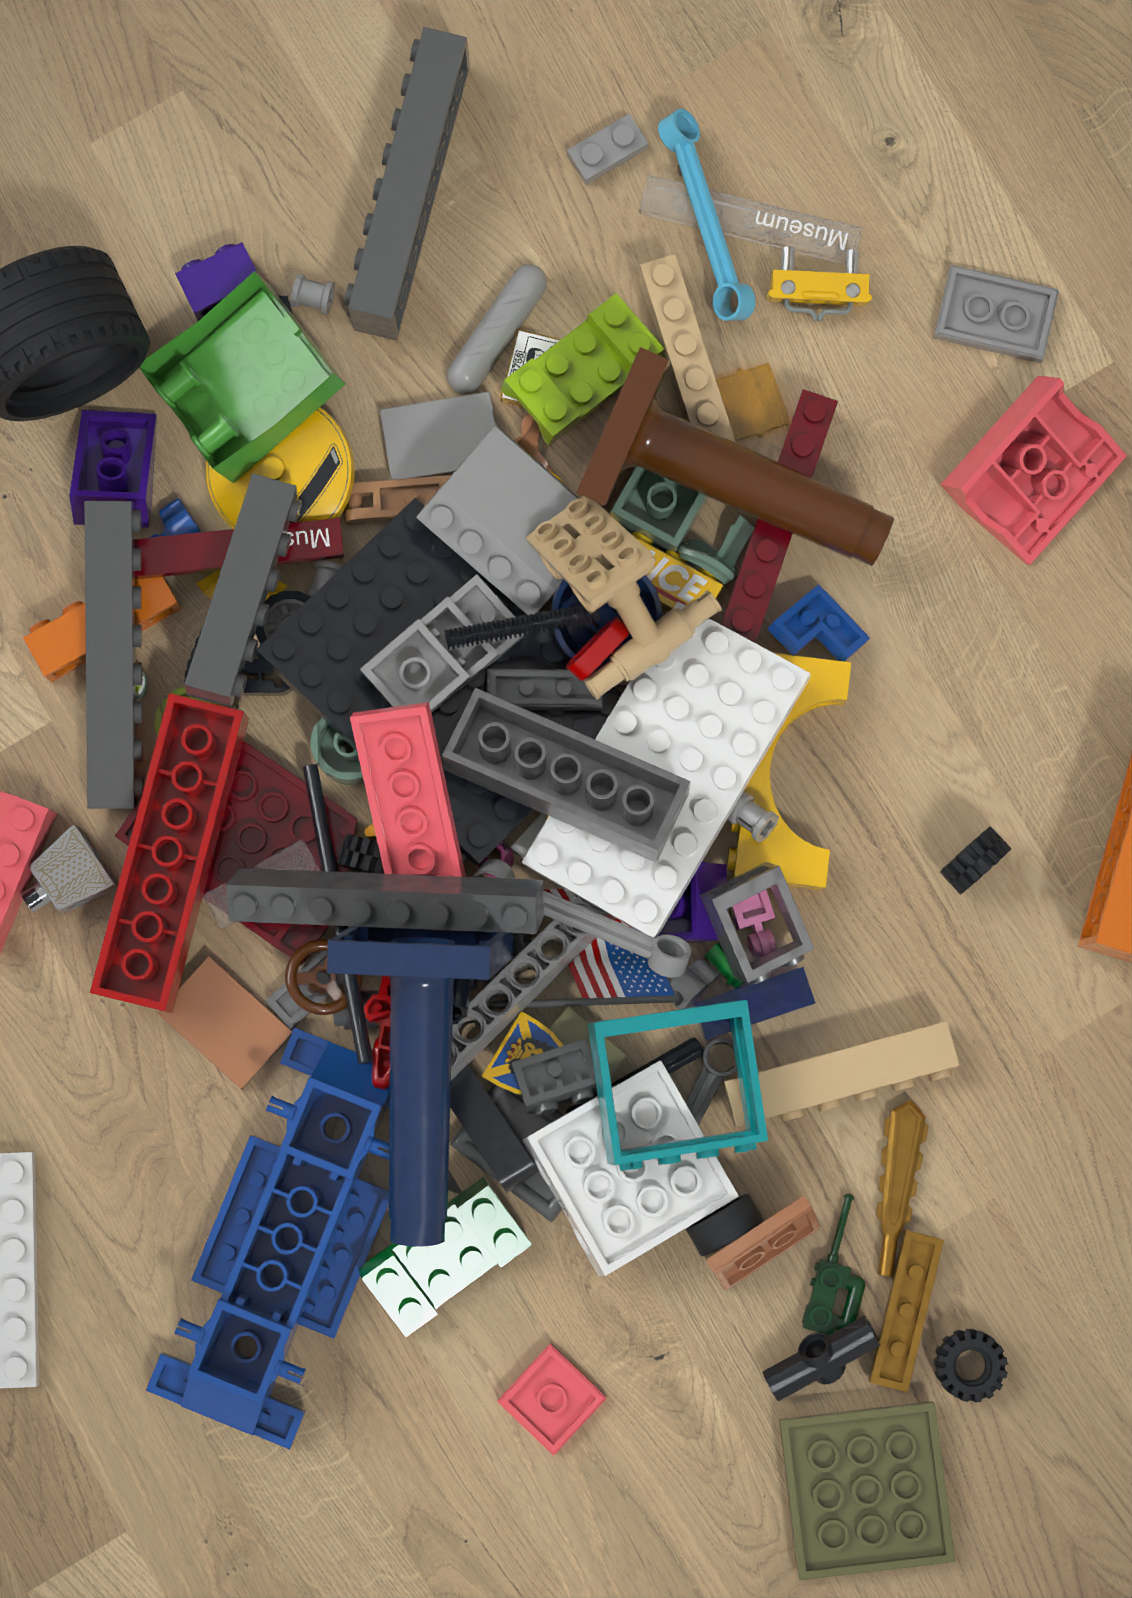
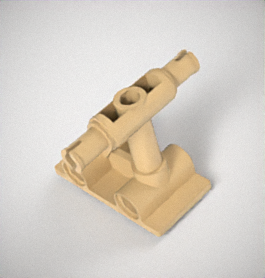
[526,496,722,700]

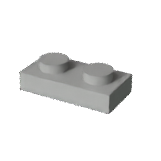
[567,114,648,185]

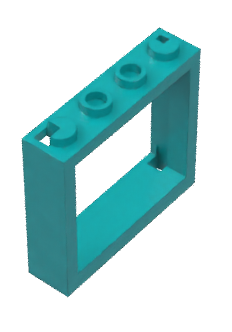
[587,1000,768,1171]

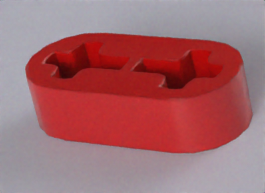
[566,616,630,681]

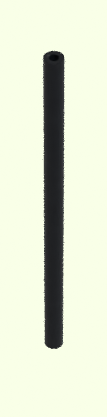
[303,764,374,1065]

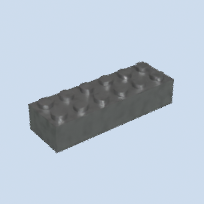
[442,688,691,863]

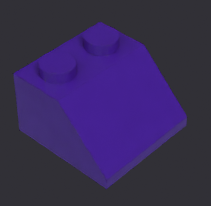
[658,862,728,943]

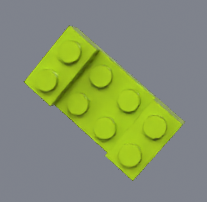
[501,293,665,446]

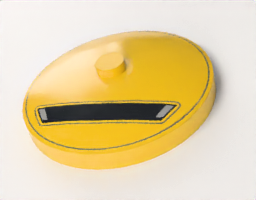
[206,407,355,529]

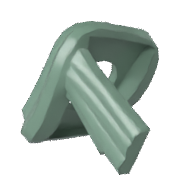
[678,515,755,584]

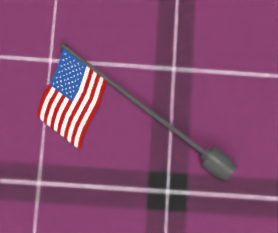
[333,889,683,1030]

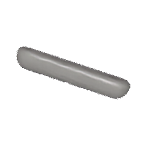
[447,264,547,393]

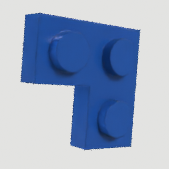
[768,584,870,662]

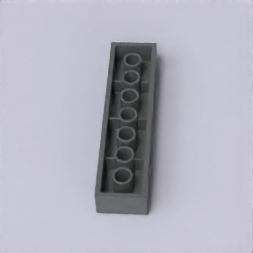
[344,27,470,341]

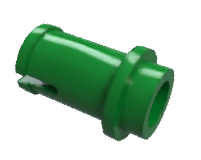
[704,942,745,989]

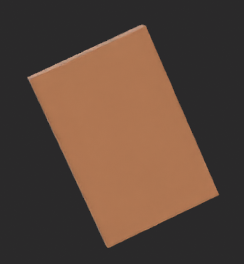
[157,956,293,1090]
[706,1195,820,1290]

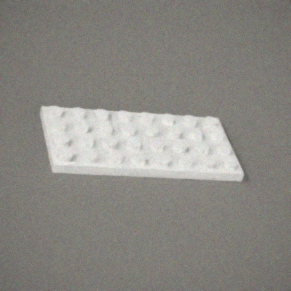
[521,602,811,938]

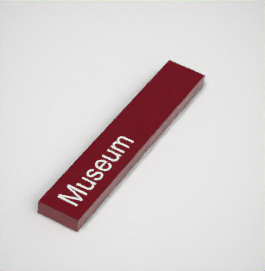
[135,518,344,580]

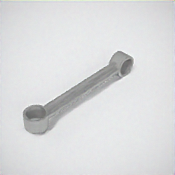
[472,859,691,978]

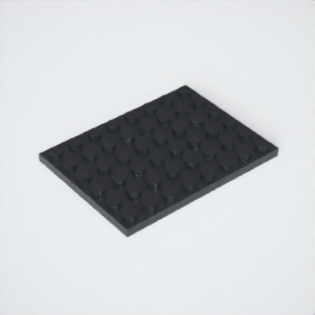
[255,498,622,867]

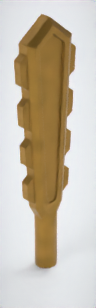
[876,1100,929,1277]

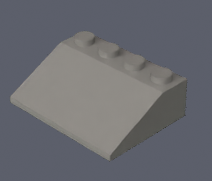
[416,425,579,615]

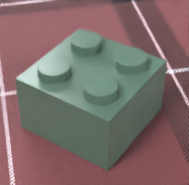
[611,467,709,553]

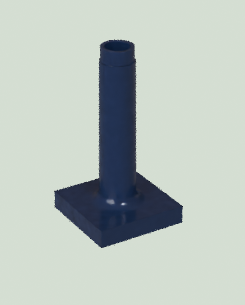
[327,926,513,1247]

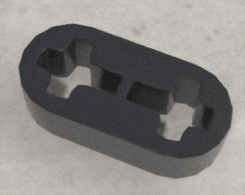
[242,659,293,696]

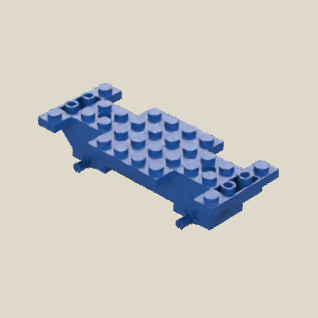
[146,1028,390,1450]

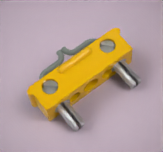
[766,246,872,321]

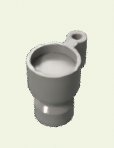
[667,958,720,1009]

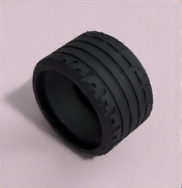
[0,246,150,422]

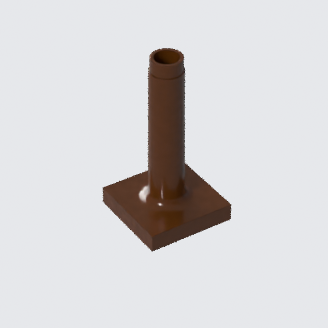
[576,347,894,566]

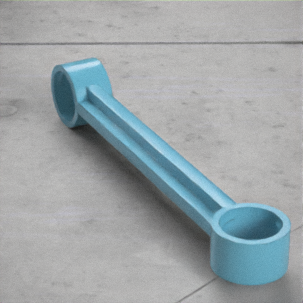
[658,109,755,321]

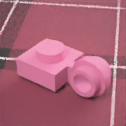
[730,890,776,958]

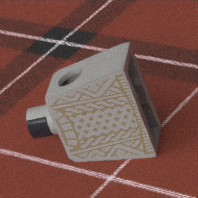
[21,825,118,913]

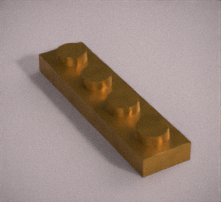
[868,1230,944,1393]

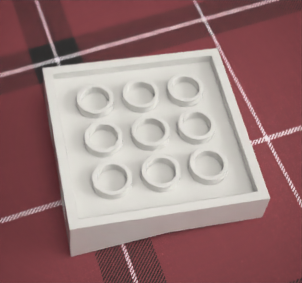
[521,1060,739,1276]

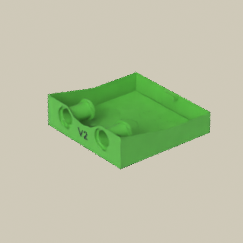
[139,271,346,483]

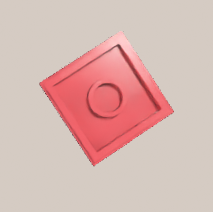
[497,1343,607,1456]

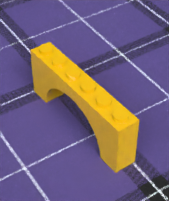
[727,653,851,891]

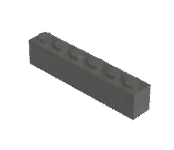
[184,473,302,708]

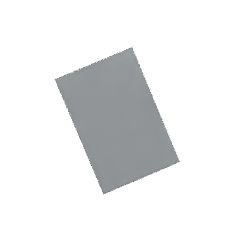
[933,265,1059,363]
[380,392,495,480]

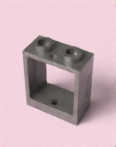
[700,862,814,984]

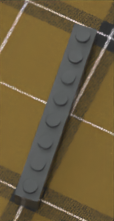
[84,501,144,809]
[226,868,544,934]

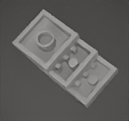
[360,575,527,713]

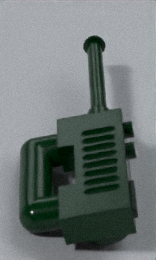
[802,1193,866,1335]

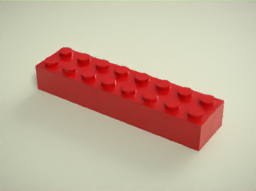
[90,693,249,1013]

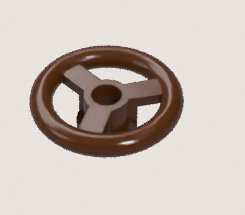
[285,939,362,1015]

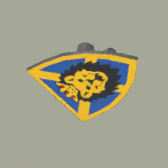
[482,1011,564,1095]

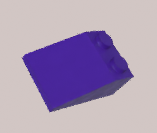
[69,410,157,528]

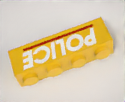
[617,521,723,613]

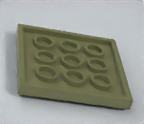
[779,1401,955,1580]

